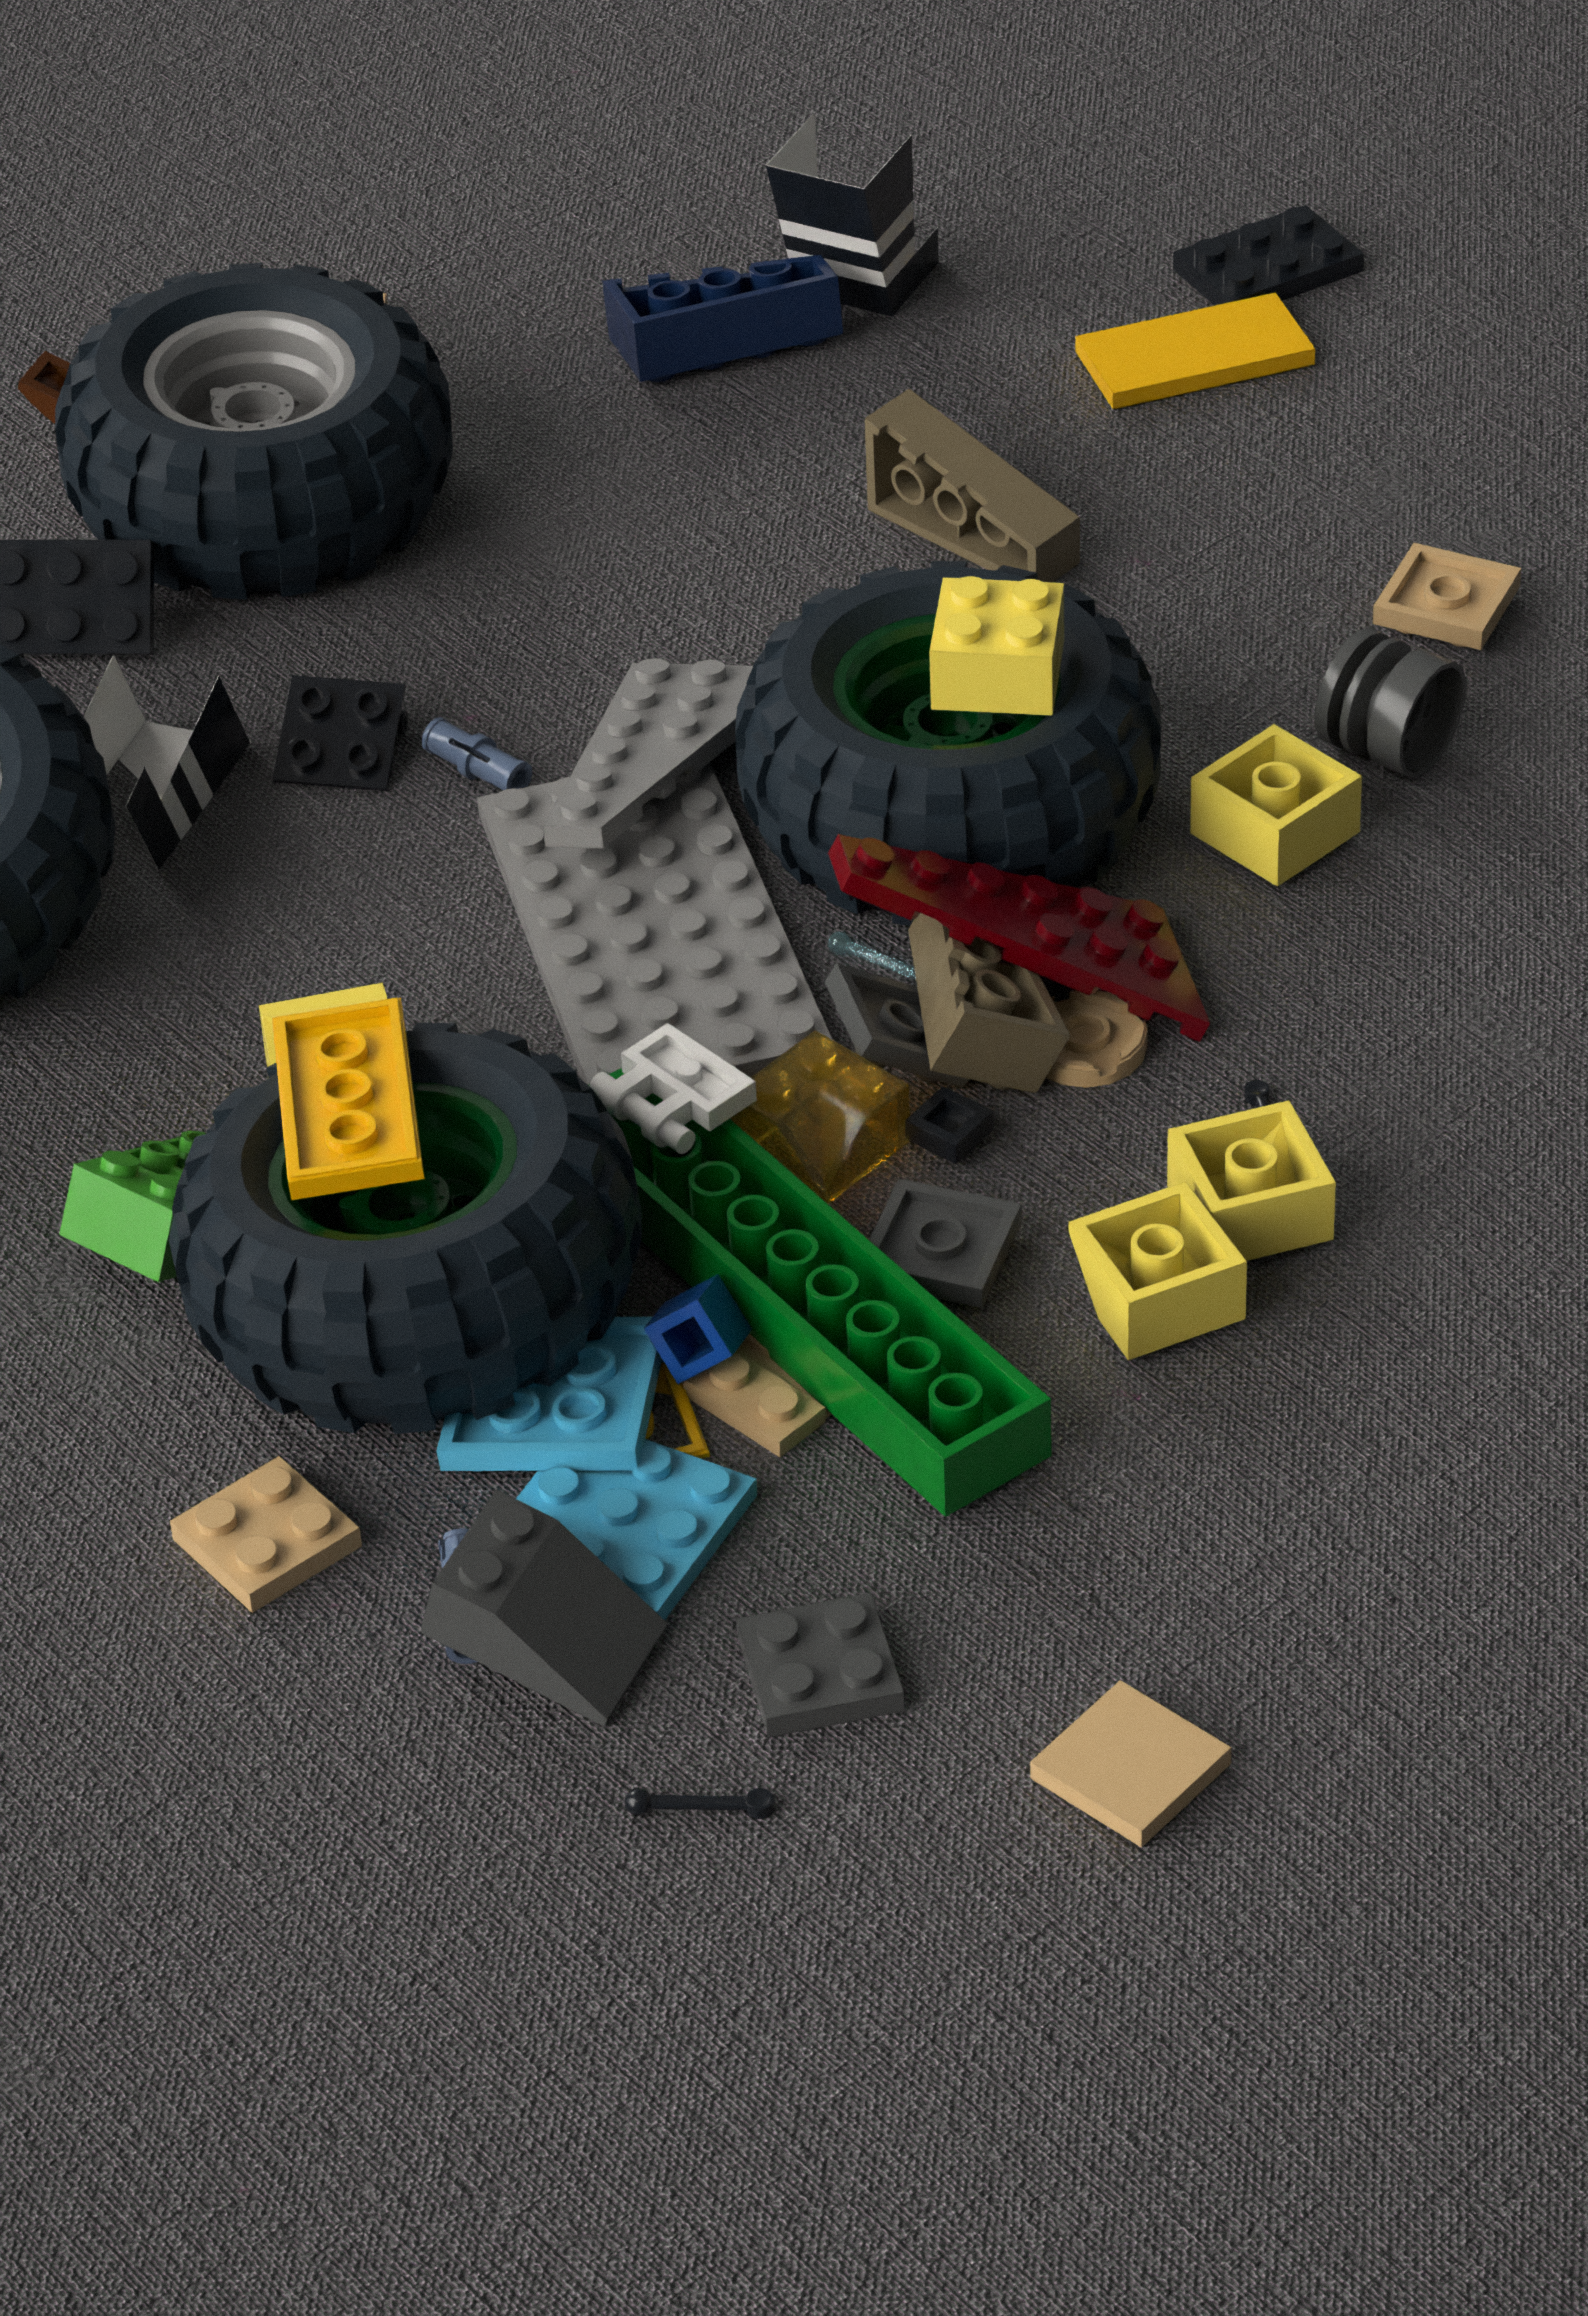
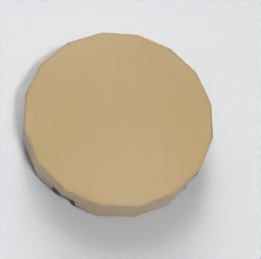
[1046,990,1148,1088]

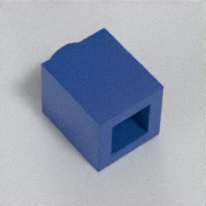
[643,1274,752,1384]

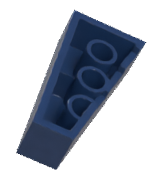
[602,255,843,382]

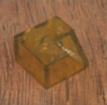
[730,1030,910,1204]

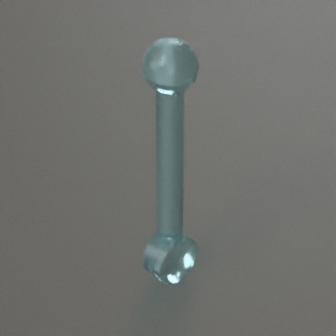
[828,931,917,985]

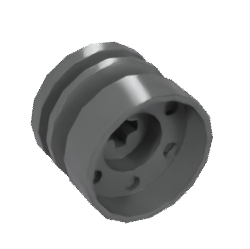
[1315,627,1467,779]

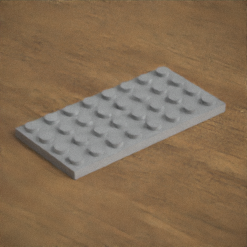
[477,763,835,1085]

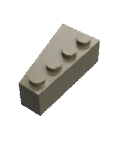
[865,389,1080,583]
[908,913,1071,1093]

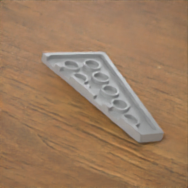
[543,658,753,849]

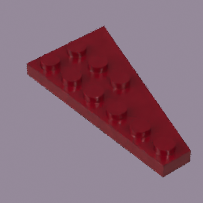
[828,834,1210,1042]

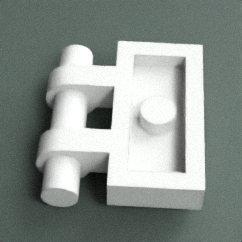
[589,1023,757,1154]

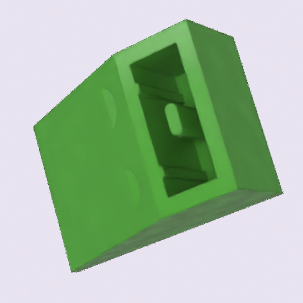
[59,1131,206,1282]

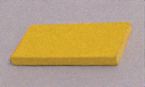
[1075,292,1315,409]
[272,997,425,1200]

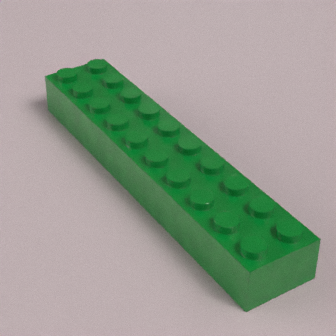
[589,1068,1052,1517]

